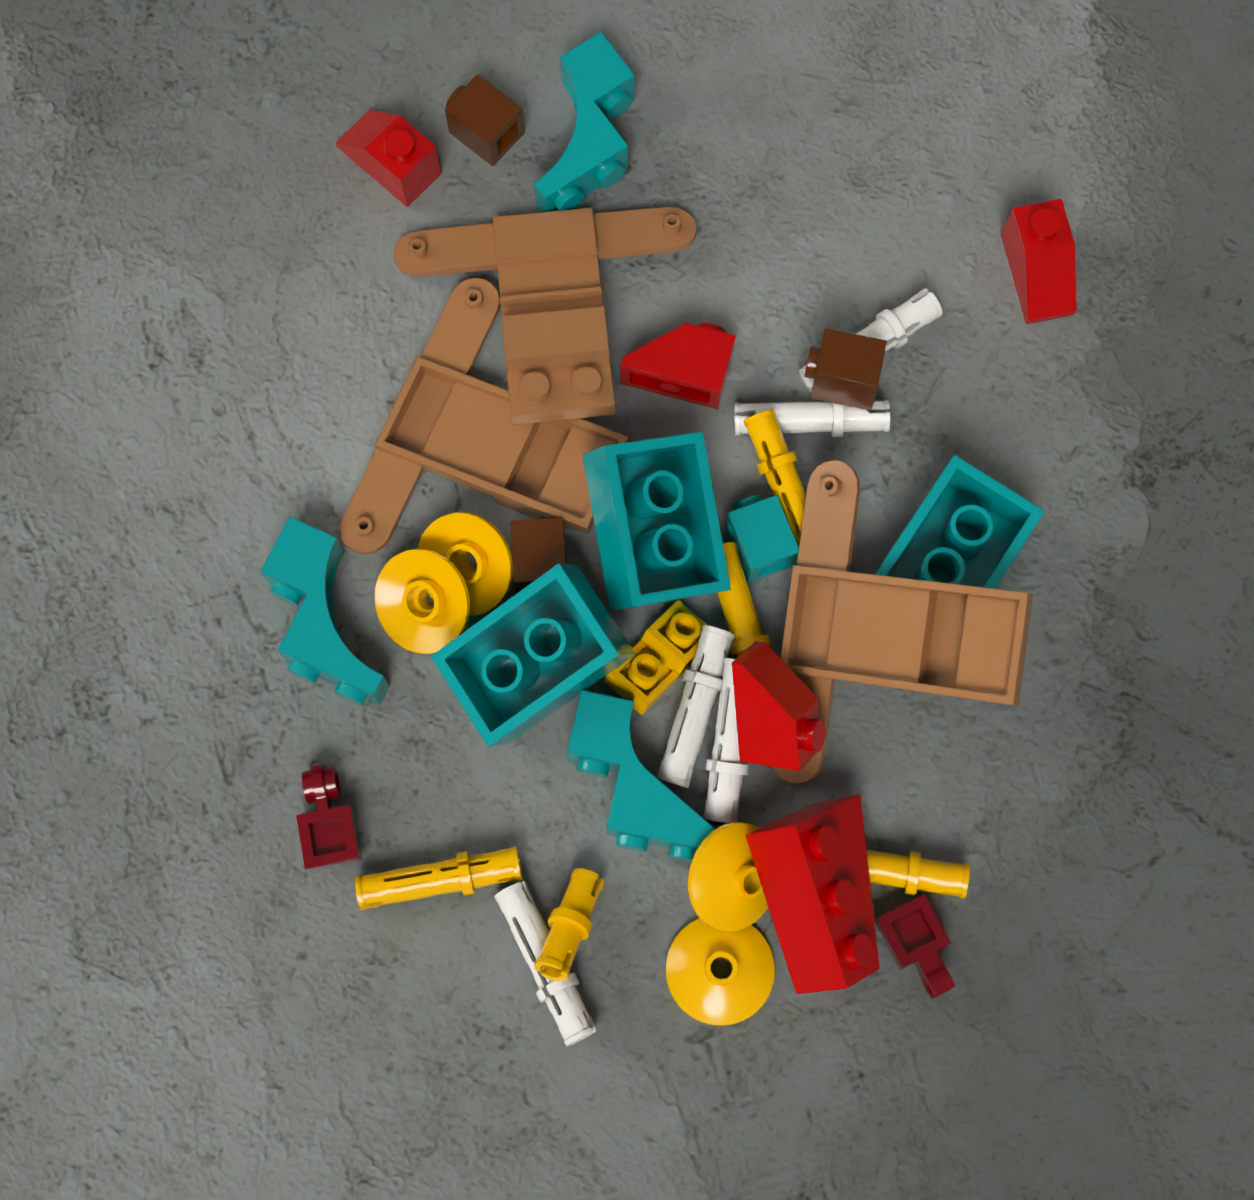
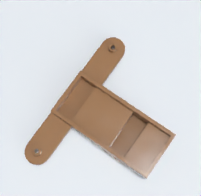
[393,207,697,425]
[340,278,629,555]
[773,460,1034,784]

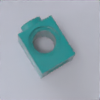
[725,495,799,583]

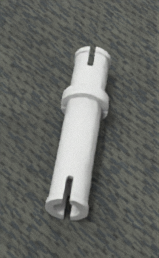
[799,288,943,393]
[734,399,890,437]
[656,625,735,789]
[703,658,749,823]
[494,881,598,1047]

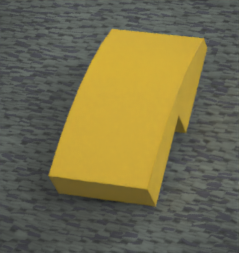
[603,600,707,716]

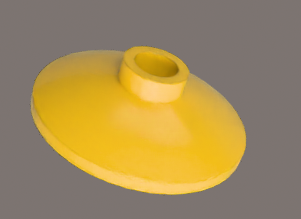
[418,512,513,616]
[374,549,470,654]
[688,822,768,932]
[666,918,775,1026]

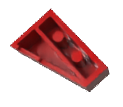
[745,794,880,994]

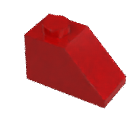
[336,110,441,207]
[1001,198,1077,324]
[620,323,736,409]
[732,641,826,771]

